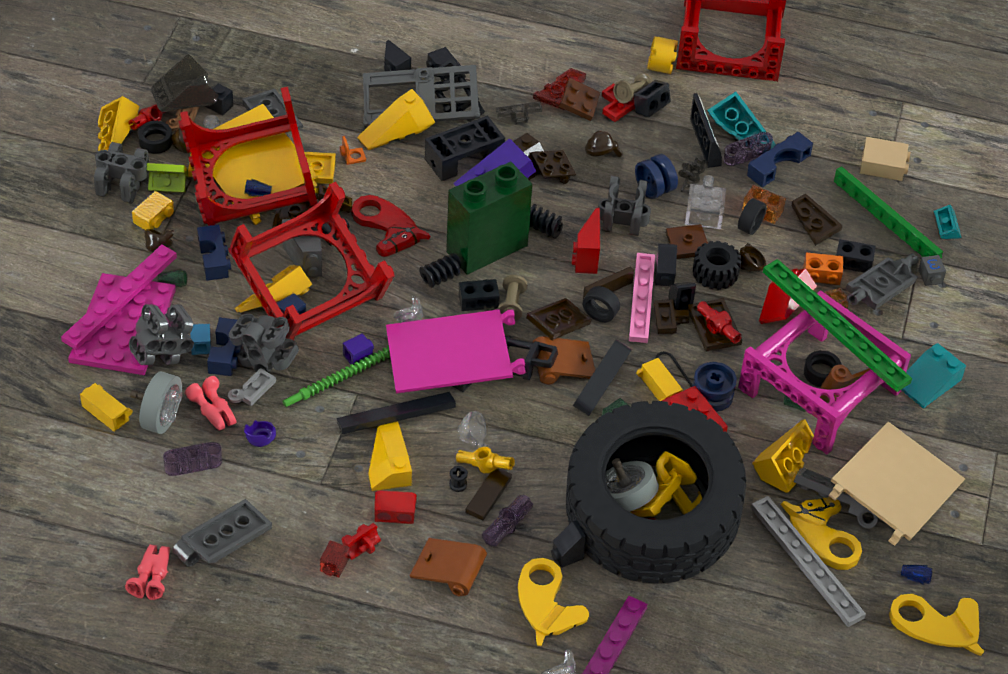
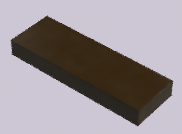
[583,266,634,300]
[465,468,512,521]

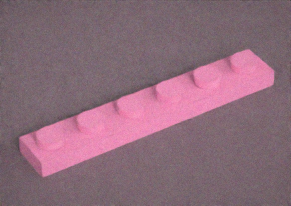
[629,253,655,343]

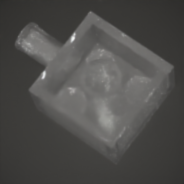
[685,175,726,229]

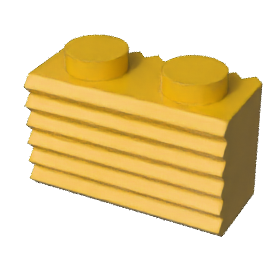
[132,191,174,230]

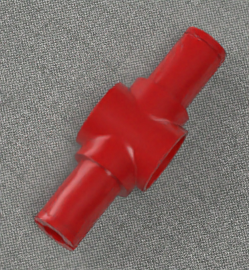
[128,100,172,130]
[697,301,742,344]

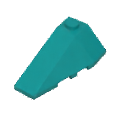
[707,92,776,155]

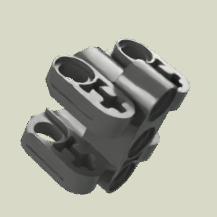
[94,142,149,204]
[598,176,651,236]
[129,304,194,365]
[229,314,299,373]

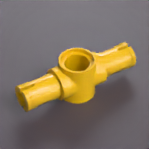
[456,447,515,473]

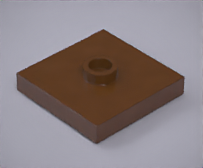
[665,224,708,259]

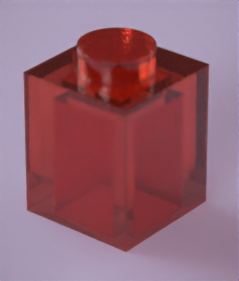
[320,540,349,578]

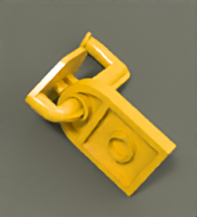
[630,451,703,517]

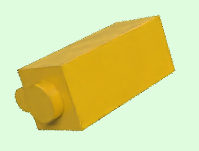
[636,358,683,401]
[80,383,133,432]

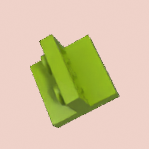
[147,163,188,193]

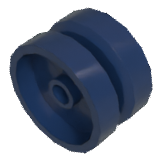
[635,154,678,199]
[693,362,737,412]

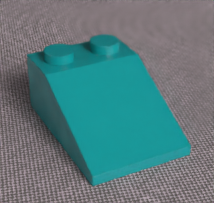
[901,343,966,409]

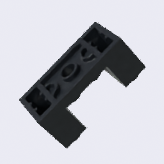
[424,115,505,181]

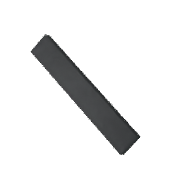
[337,391,456,434]

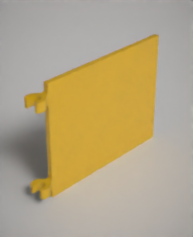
[202,104,318,225]

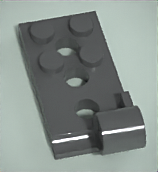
[242,89,303,137]
[794,467,880,528]
[172,499,272,567]

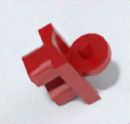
[341,523,381,560]

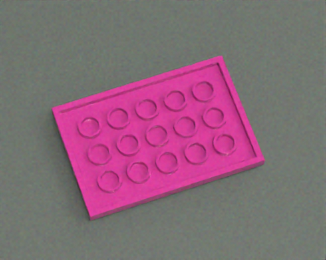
[68,273,176,375]

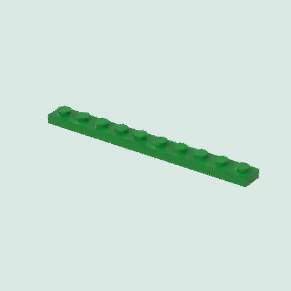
[763,259,912,392]

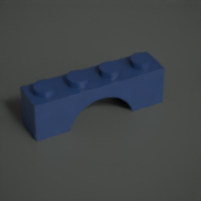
[747,132,813,187]

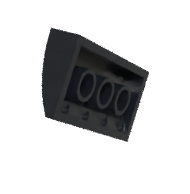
[690,93,722,168]

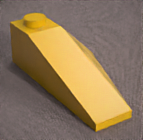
[357,89,435,150]
[98,96,139,151]
[234,265,312,313]
[752,419,814,493]
[368,421,412,491]

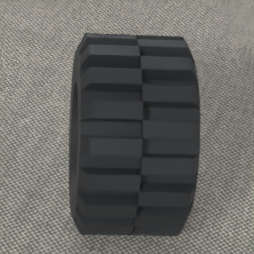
[692,241,741,290]

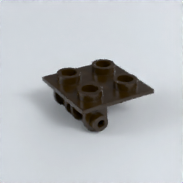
[531,150,576,184]

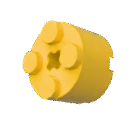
[647,36,678,74]

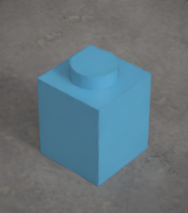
[190,324,211,355]

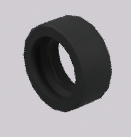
[138,121,172,154]
[738,198,767,235]
[582,286,620,323]
[804,350,842,387]

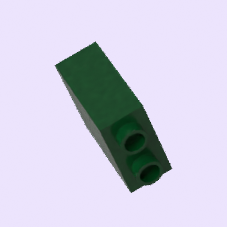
[446,161,533,275]

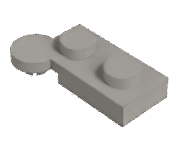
[228,368,276,406]

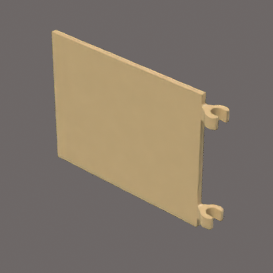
[828,422,965,546]

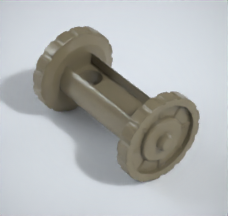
[613,73,653,103]
[498,275,528,321]

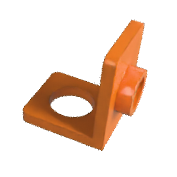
[340,136,366,165]

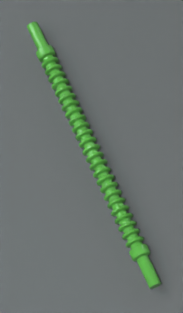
[282,345,390,407]

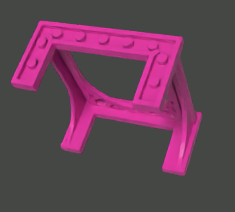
[738,290,911,455]

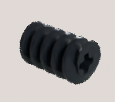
[529,204,563,239]
[419,253,461,288]

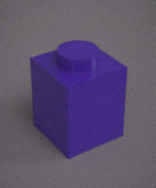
[343,333,374,365]

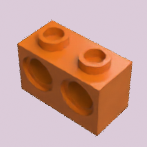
[803,252,843,285]

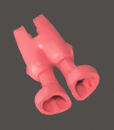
[185,376,237,431]
[125,544,170,600]

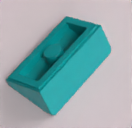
[934,204,962,239]

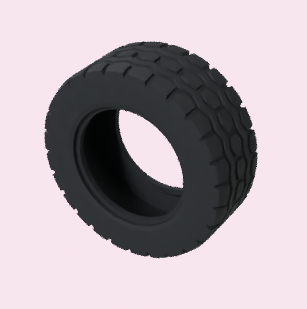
[566,401,747,584]

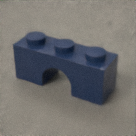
[197,225,231,281]
[207,317,242,376]

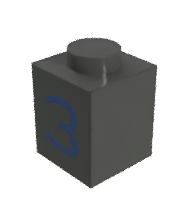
[918,255,946,286]

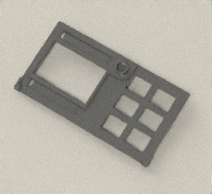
[363,65,481,127]

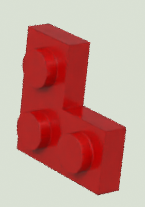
[601,83,635,122]

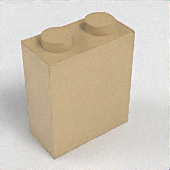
[860,137,911,181]

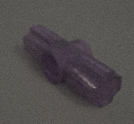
[482,494,533,547]

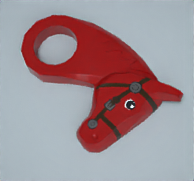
[352,195,431,257]

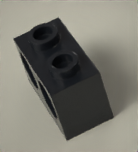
[634,80,671,117]
[836,239,876,273]
[458,279,500,311]

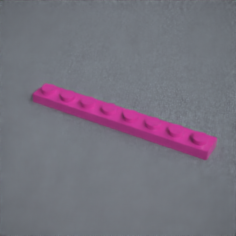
[61,245,177,350]

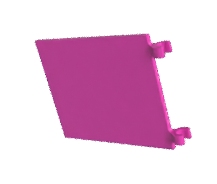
[386,309,526,394]

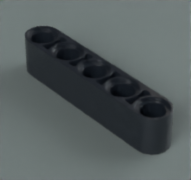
[573,339,632,416]

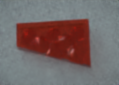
[533,68,586,110]

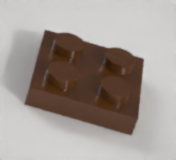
[559,78,601,121]

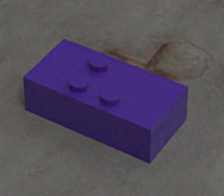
[453,138,536,187]

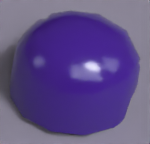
[244,420,276,447]

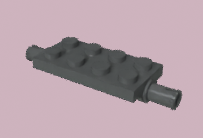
[845,253,919,310]

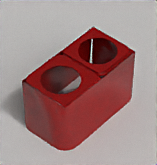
[375,490,417,524]

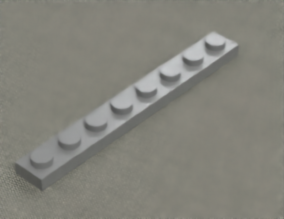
[751,496,866,627]

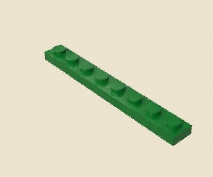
[834,166,943,258]

